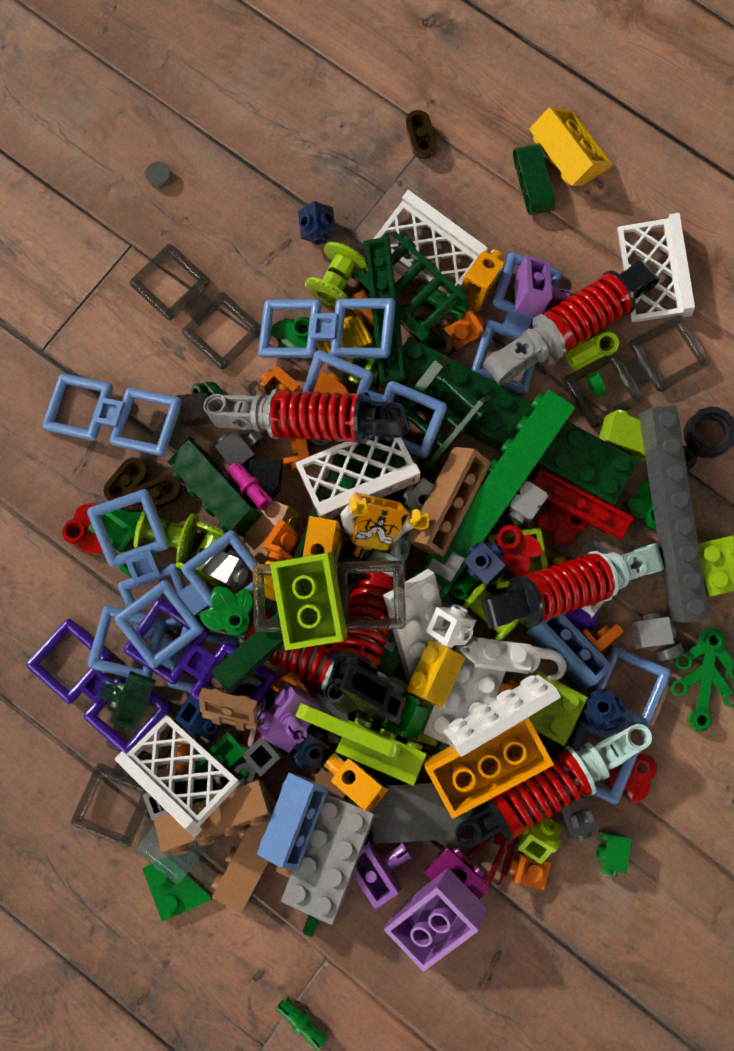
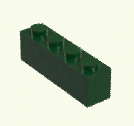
[168,439,263,537]

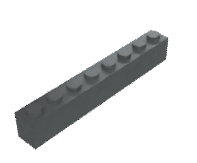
[639,405,709,622]

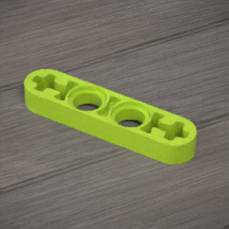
[295,703,403,760]

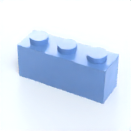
[526,615,612,691]
[257,773,329,870]

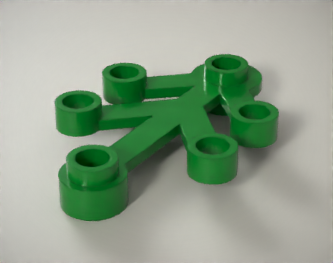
[669,627,734,731]

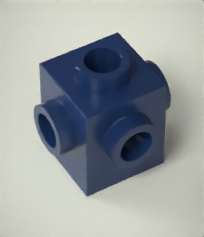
[298,201,336,245]
[464,541,512,585]
[583,689,626,731]
[175,695,220,741]
[289,728,331,771]

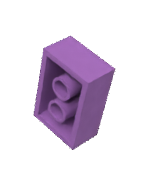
[383,868,489,972]

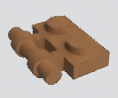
[198,688,259,731]

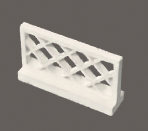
[373,190,488,297]
[617,213,695,323]
[295,436,420,520]
[115,715,240,838]

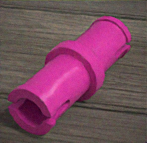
[227,462,273,510]

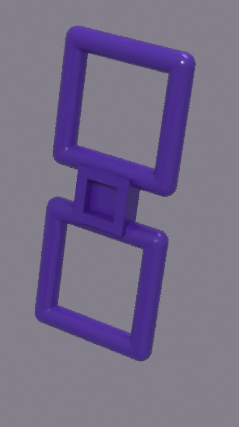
[123,598,277,727]
[26,619,171,754]

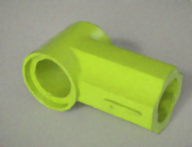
[565,331,619,371]

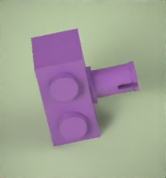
[514,255,570,317]
[257,682,321,753]
[353,839,413,909]

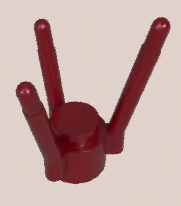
[467,832,519,886]

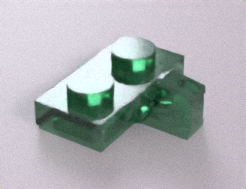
[98,671,156,731]

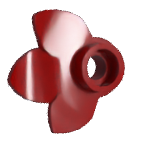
[62,503,103,554]
[536,503,588,545]
[497,525,542,576]
[605,753,657,804]

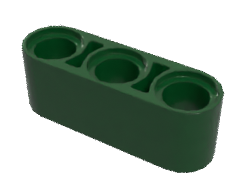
[513,143,555,215]

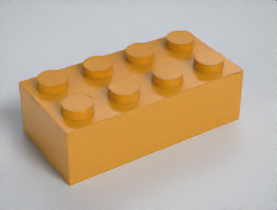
[424,717,554,819]

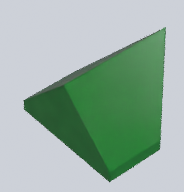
[88,510,142,553]

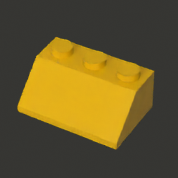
[529,107,614,186]

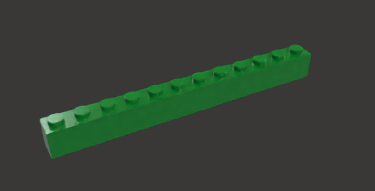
[378,389,575,675]

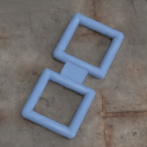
[471,252,563,394]
[258,298,396,358]
[302,350,447,459]
[42,373,182,456]
[87,489,198,639]
[114,530,262,668]
[88,605,239,692]
[569,646,671,804]

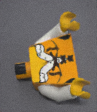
[340,492,429,560]

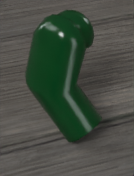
[191,382,226,398]

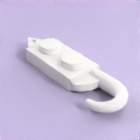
[458,638,567,681]

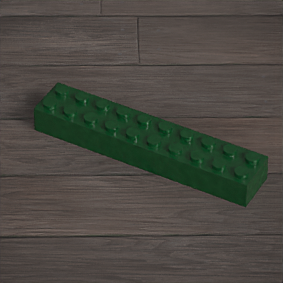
[383,336,639,506]

